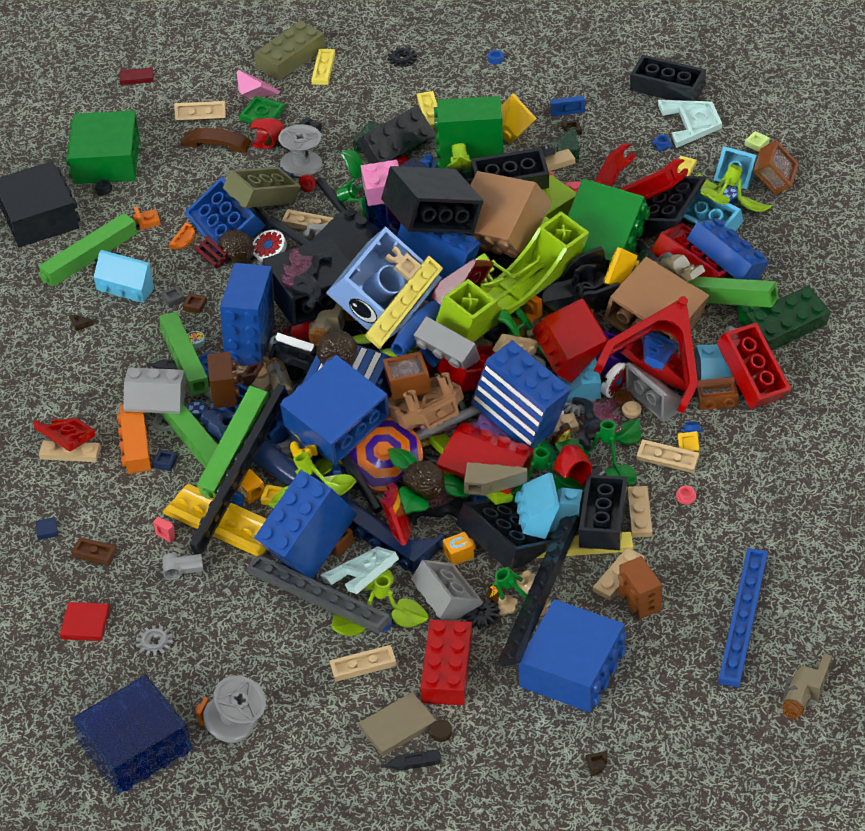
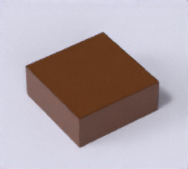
[182,293,207,314]

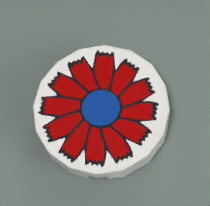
[253,230,287,262]
[601,362,626,398]

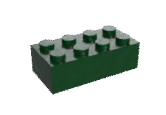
[744,285,831,351]

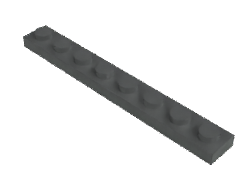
[247,555,391,634]

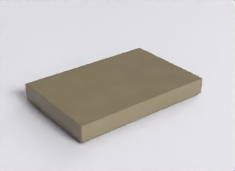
[358,692,436,757]

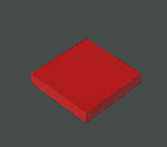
[60,602,110,641]

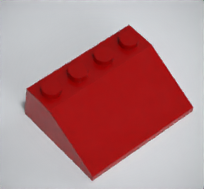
[651,223,730,278]
[532,299,608,383]
[436,422,534,495]

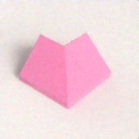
[237,70,280,99]

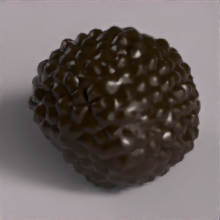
[218,229,254,264]
[316,330,357,366]
[403,460,445,501]

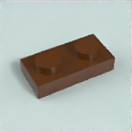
[71,537,117,566]

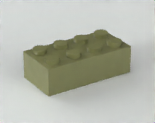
[254,21,326,81]
[223,167,301,208]

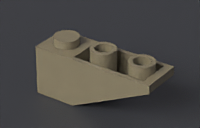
[464,462,527,496]

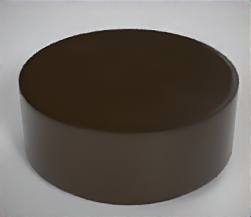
[430,720,452,742]

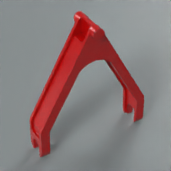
[594,143,688,200]
[593,296,698,414]

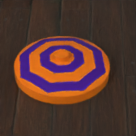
[346,417,423,493]

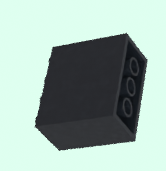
[0,161,81,248]
[381,166,484,234]
[263,237,350,326]

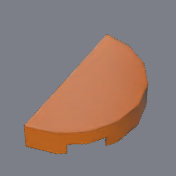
[168,222,196,249]

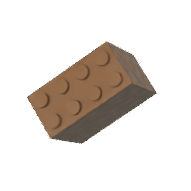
[462,171,552,258]
[603,257,709,343]

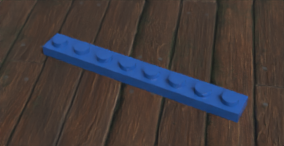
[718,548,768,687]

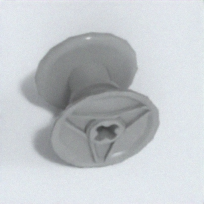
[278,124,323,177]
[203,675,266,743]

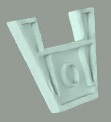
[658,100,722,148]
[320,547,399,594]

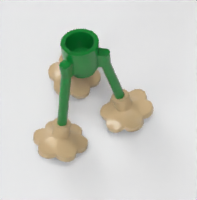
[493,567,550,616]

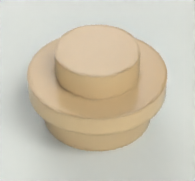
[622,401,641,419]

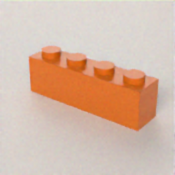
[117,405,151,474]

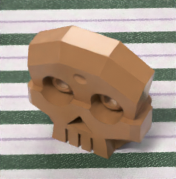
[388,373,464,430]

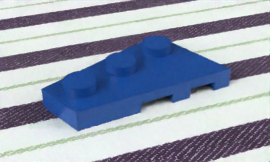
[642,331,679,370]

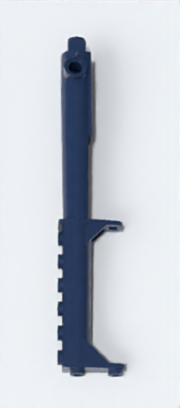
[200,408,447,574]

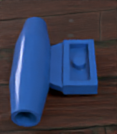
[391,301,441,368]

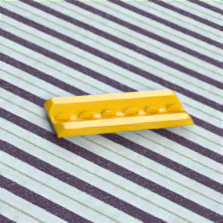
[162,484,268,556]

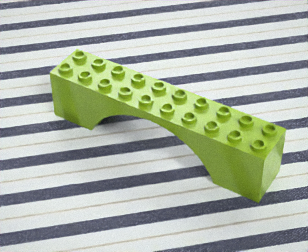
[436,212,589,342]

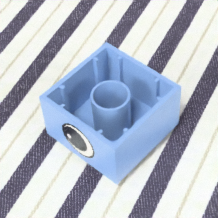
[326,227,442,340]

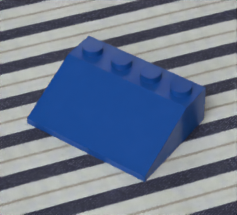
[184,177,266,254]

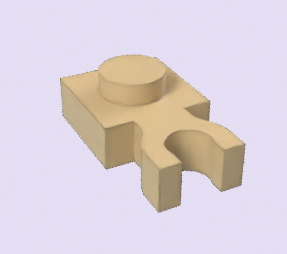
[385,246,421,281]

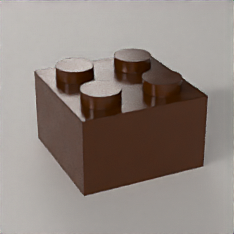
[207,351,240,409]

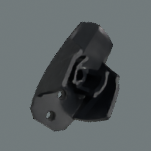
[542,247,620,312]

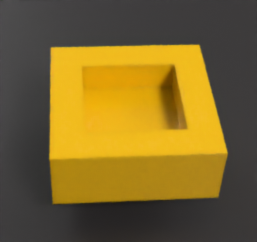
[678,431,700,452]
[260,485,284,505]

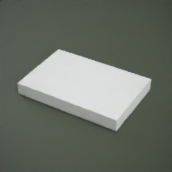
[276,332,316,354]

